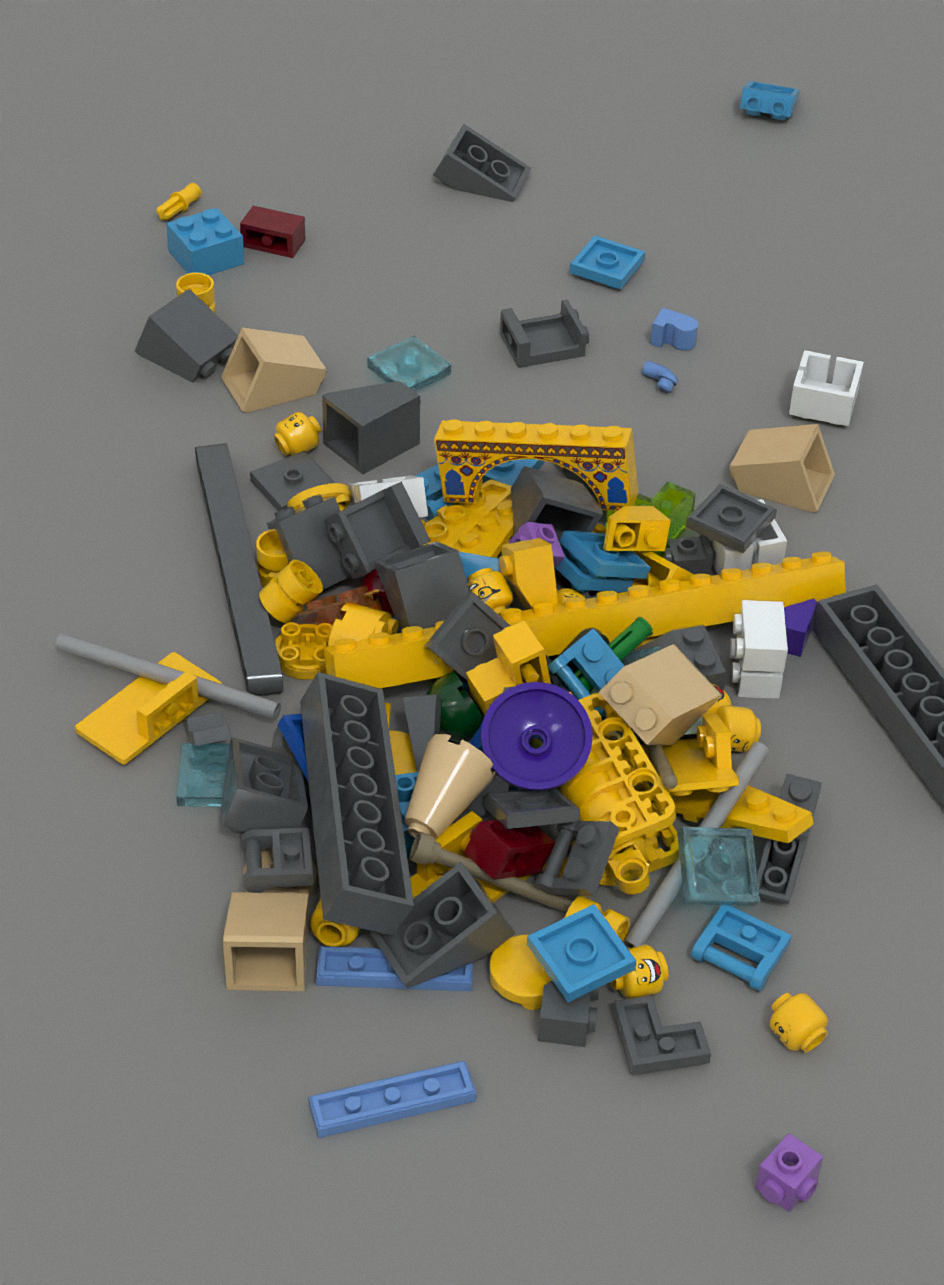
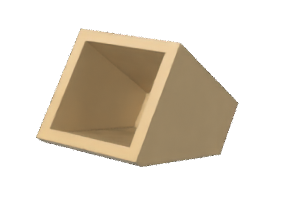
[221,328,327,413]
[729,424,835,512]
[599,644,723,745]
[223,892,309,991]

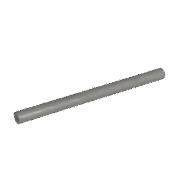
[55,633,281,720]
[623,742,770,949]

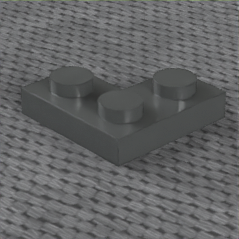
[613,995,711,1075]

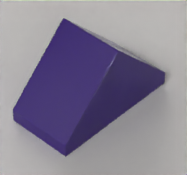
[784,598,818,657]

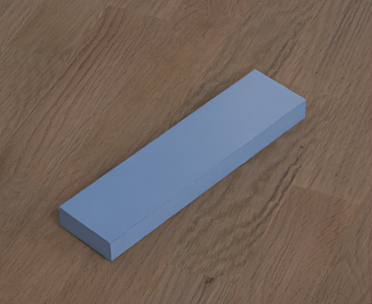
[316,946,473,991]
[308,1061,477,1138]

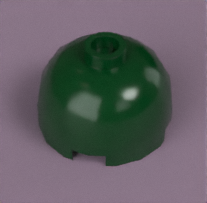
[427,671,484,743]

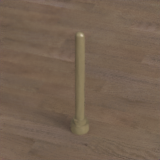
[631,728,678,789]
[409,831,574,913]

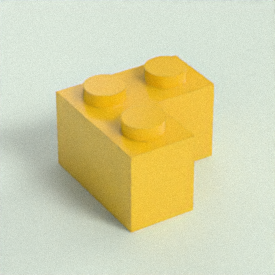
[466,620,551,715]

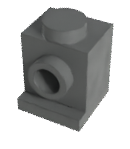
[662,534,714,576]

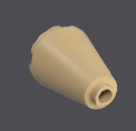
[404,734,496,840]

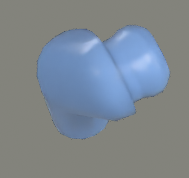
[642,361,678,393]

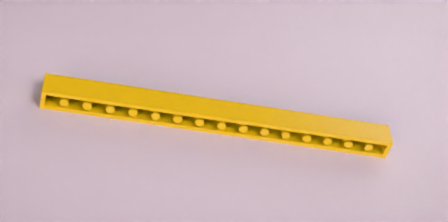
[324,552,846,689]

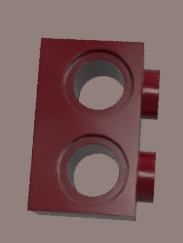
[464,820,555,880]

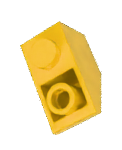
[603,506,671,551]

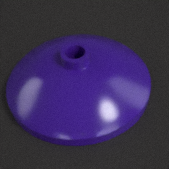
[481,682,593,791]

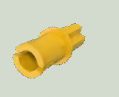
[156,182,202,221]

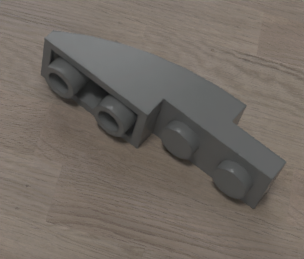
[752,773,822,904]

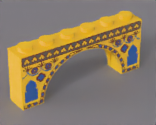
[434,419,638,511]

